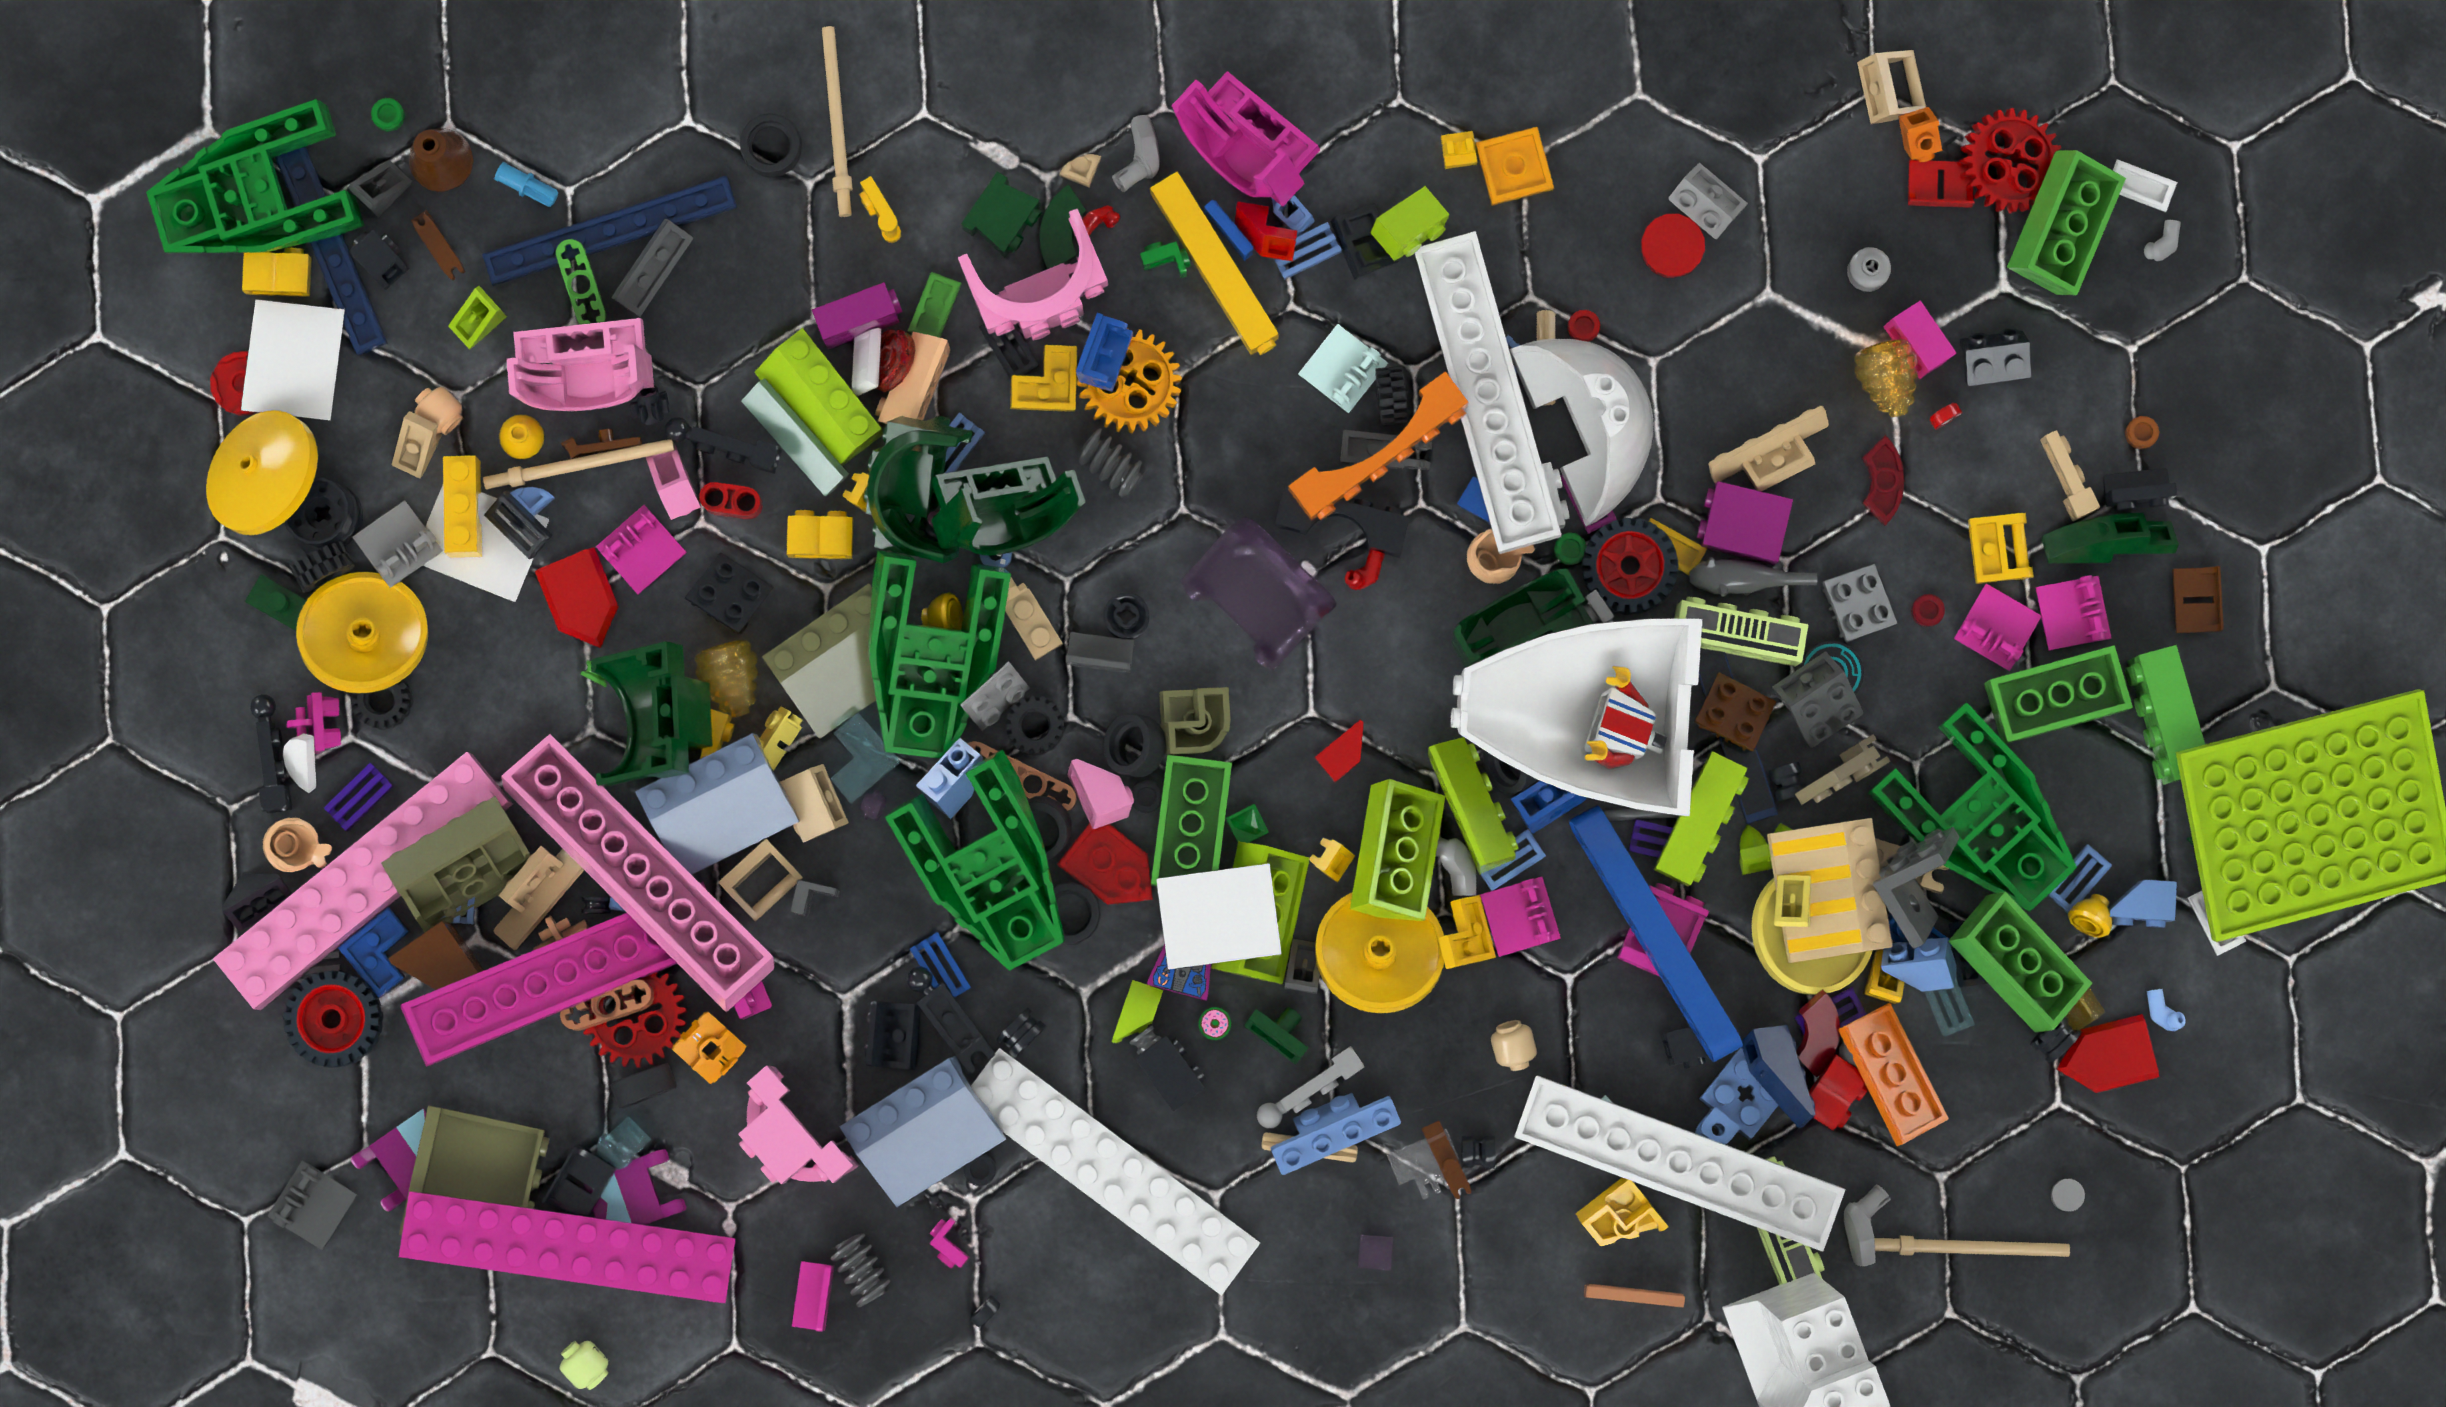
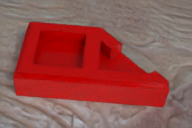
[1315,719,1364,782]

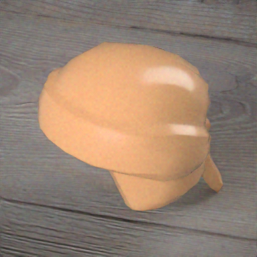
[1467,528,1535,584]
[263,818,332,872]

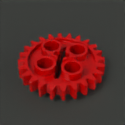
[1959,108,2061,214]
[583,971,688,1068]

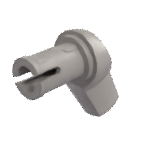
[1112,115,1160,192]
[1436,836,1476,896]
[1844,1184,1891,1266]

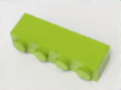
[1653,751,1749,887]

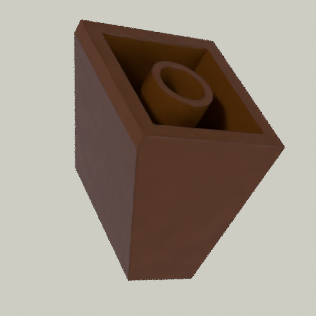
[388,921,484,990]

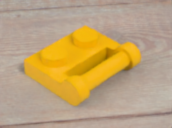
[859,176,901,243]
[1968,513,2034,584]

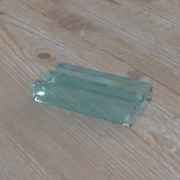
[1924,978,1975,1037]

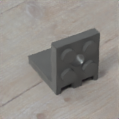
[1873,827,1960,949]

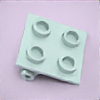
[1298,324,1388,413]

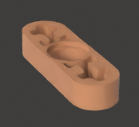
[560,980,654,1031]

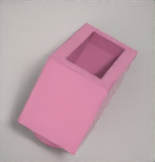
[646,443,701,520]
[1067,759,1134,829]

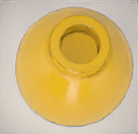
[499,414,544,459]
[921,592,963,630]
[2068,894,2112,937]

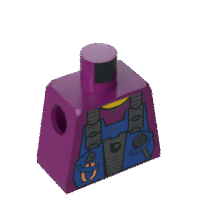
[1147,944,1211,1001]

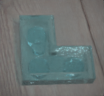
[830,713,900,804]

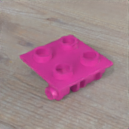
[596,505,687,595]
[2035,575,2112,651]
[1954,583,2041,671]
[1480,877,1561,957]

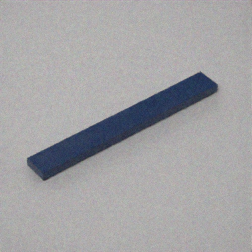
[275,146,388,356]
[482,176,737,286]

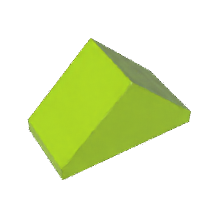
[448,286,507,349]

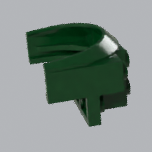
[864,416,972,563]
[931,457,1086,555]
[1451,569,1593,668]

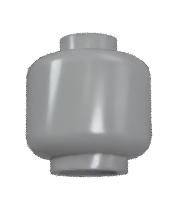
[1847,247,1891,292]

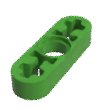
[556,239,606,325]

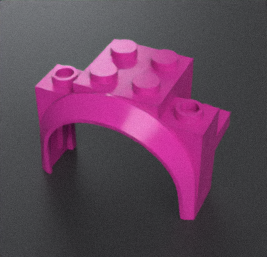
[1172,71,1320,207]

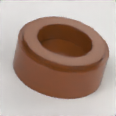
[2125,416,2159,449]

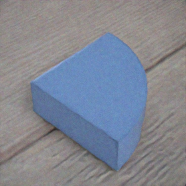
[510,487,555,516]

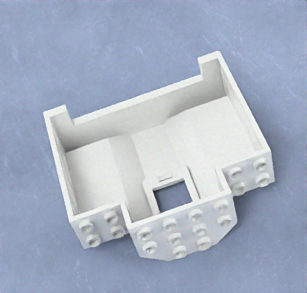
[1722,1273,1891,1407]

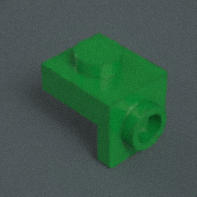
[1140,241,1191,278]

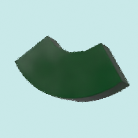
[1040,184,1086,269]

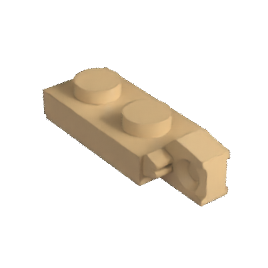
[1005,578,1063,661]

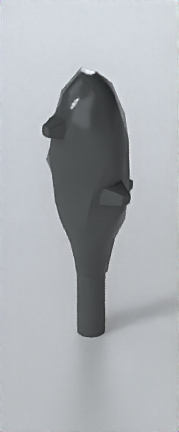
[1689,557,1817,597]

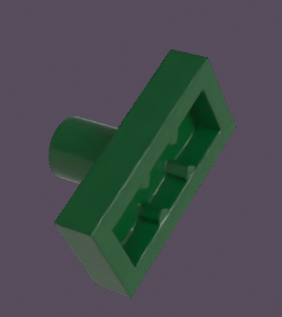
[245,574,307,631]
[1244,1007,1308,1065]

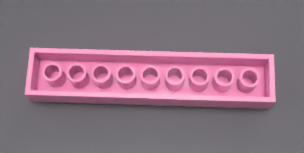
[501,734,774,1012]
[213,752,513,1010]

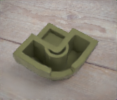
[1159,687,1231,755]

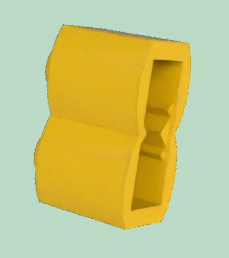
[242,248,312,297]
[787,510,854,559]

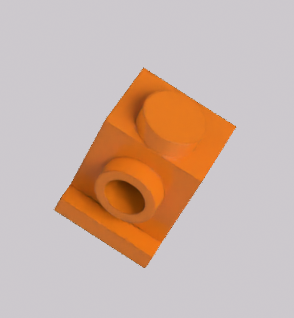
[1898,107,1942,162]

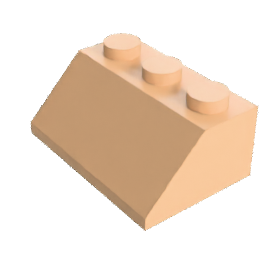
[875,332,951,427]

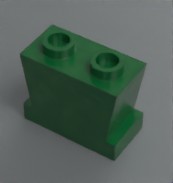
[961,171,1042,258]

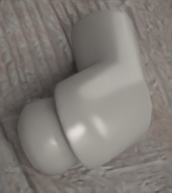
[2144,220,2181,261]

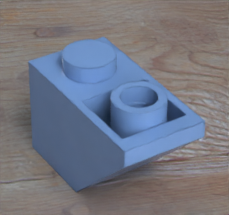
[916,738,983,819]
[2109,880,2177,928]
[1881,937,1957,992]

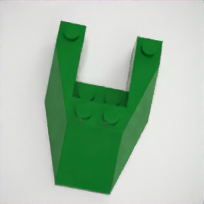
[146,99,365,253]
[868,551,1011,759]
[1867,702,2077,912]
[885,750,1065,971]

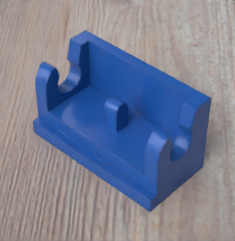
[1076,313,1133,392]

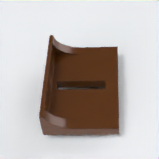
[2172,566,2224,633]

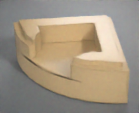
[1060,154,1101,188]

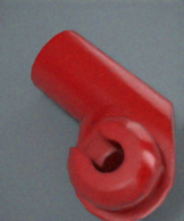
[1073,205,1120,236]
[1344,550,1385,590]

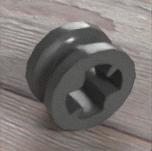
[1129,1026,1162,1055]

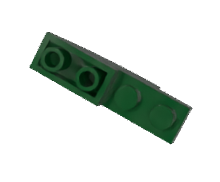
[2042,512,2179,563]

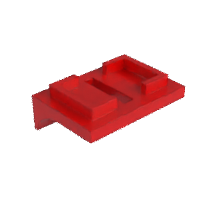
[1908,160,1975,208]

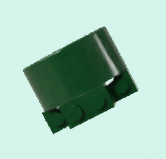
[591,641,713,786]

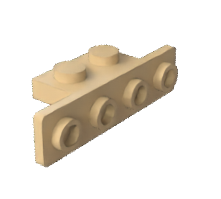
[1708,406,1829,491]
[494,846,584,950]

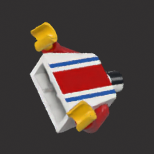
[1584,666,1667,769]

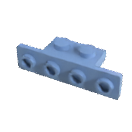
[1271,1093,1401,1175]

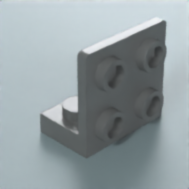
[1772,651,1863,748]

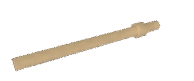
[822,26,853,217]
[483,439,675,489]
[1874,1235,2070,1257]

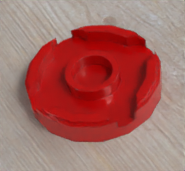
[1641,214,1705,278]
[210,351,257,416]

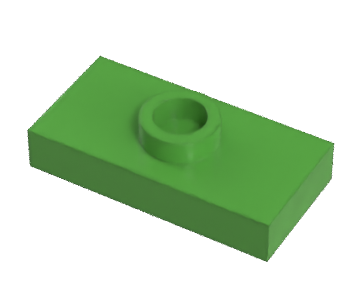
[908,272,962,338]

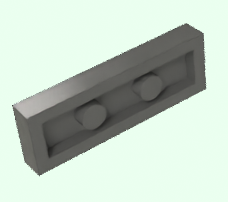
[611,219,693,317]

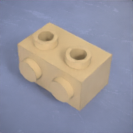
[780,764,849,842]

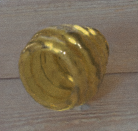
[1855,339,1918,417]
[694,639,759,718]

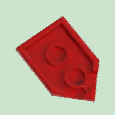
[535,547,619,648]
[1057,823,1153,905]
[2056,1014,2159,1093]

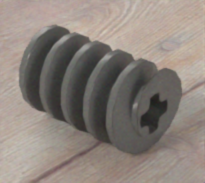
[1078,428,1149,498]
[831,1232,891,1307]

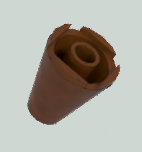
[409,128,474,192]

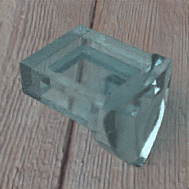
[597,1116,651,1170]

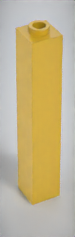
[1150,171,1279,355]

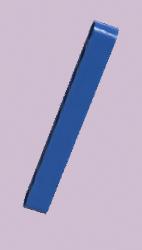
[1569,805,1743,1062]

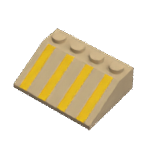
[1767,818,1893,963]

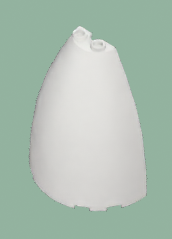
[1509,339,1654,527]
[1451,619,1702,816]

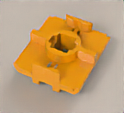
[672,1011,747,1084]

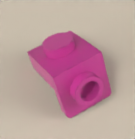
[930,1217,970,1269]

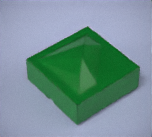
[1226,804,1269,843]

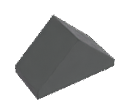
[348,160,412,218]
[1284,939,1320,994]

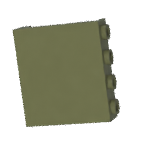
[399,1105,550,1235]

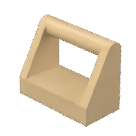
[1857,50,1926,124]
[718,838,803,922]

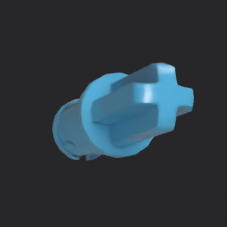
[494,162,558,207]

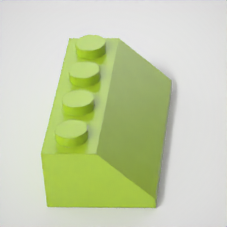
[754,328,883,466]
[1428,737,1519,875]
[1350,779,1446,921]
[1211,841,1310,984]

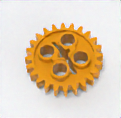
[1077,328,1182,433]

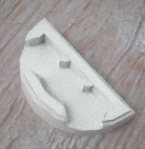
[283,733,316,793]

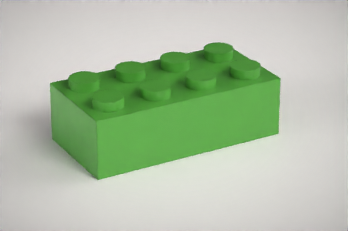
[2007,150,2126,295]
[1984,645,2133,744]
[2125,645,2205,785]
[1151,755,1232,886]
[1948,891,2092,1033]

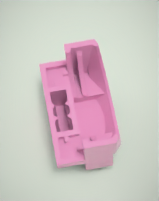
[958,209,1108,341]
[507,318,654,411]

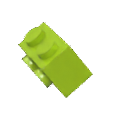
[1371,186,1449,261]

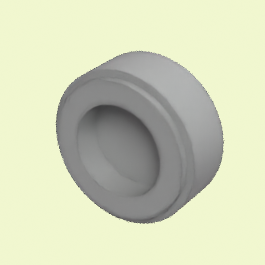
[2051,1179,2085,1211]

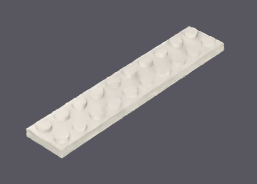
[1415,231,1562,554]
[971,1048,1260,1296]
[1514,1075,1846,1252]

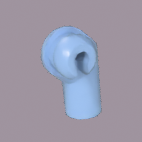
[2146,989,2186,1031]

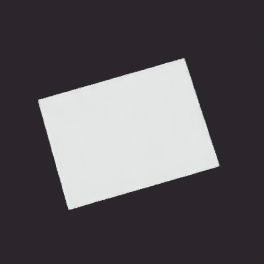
[241,300,345,420]
[423,485,549,602]
[1156,863,1282,969]

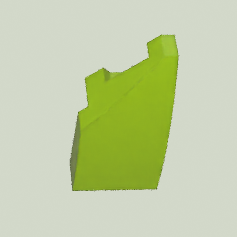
[1112,980,1163,1043]

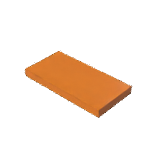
[1838,1003,1949,1146]

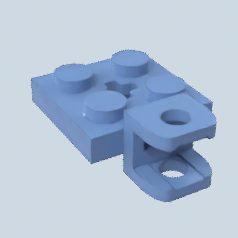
[1695,1048,1778,1145]

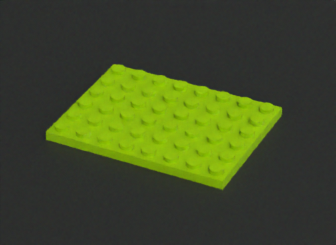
[2176,689,2446,942]

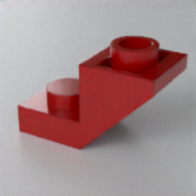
[1234,201,1297,262]

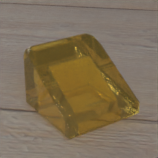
[2066,988,2105,1030]

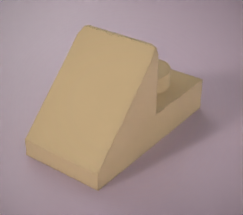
[392,411,442,478]

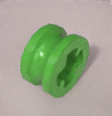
[580,660,608,687]

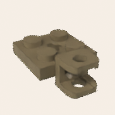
[1795,734,1891,805]

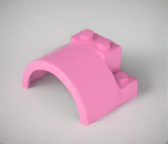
[738,1066,859,1184]

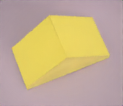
[1774,875,1811,927]

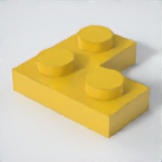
[1010,345,1077,412]
[1438,895,1496,969]

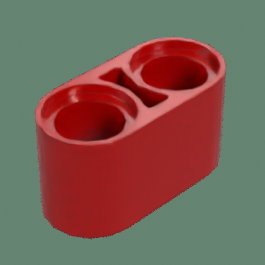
[699,482,763,519]

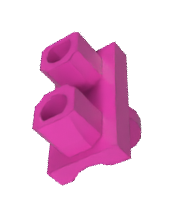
[287,692,341,754]

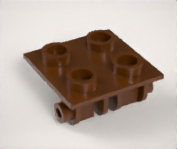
[1694,672,1777,752]

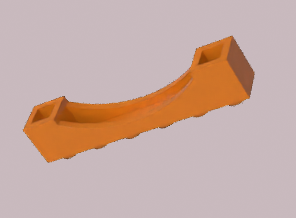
[1288,371,1469,521]

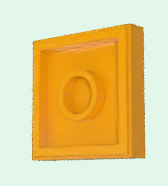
[1475,127,1554,206]

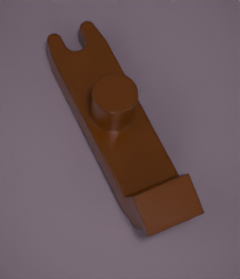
[411,209,465,280]
[561,429,642,459]
[1422,1121,1471,1200]

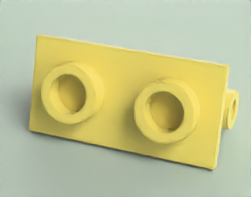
[759,706,803,771]

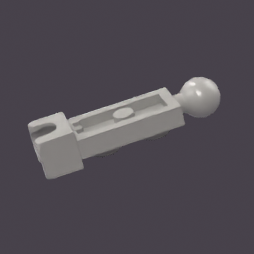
[1257,1046,1365,1128]

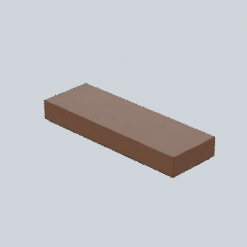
[1584,1283,1685,1307]

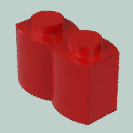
[1808,1054,1868,1131]

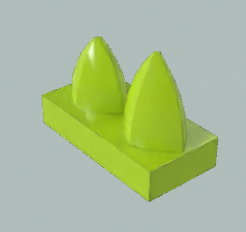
[1739,823,1792,875]

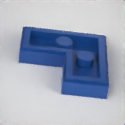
[338,907,410,998]

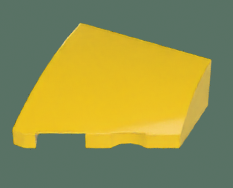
[1575,1177,1668,1246]

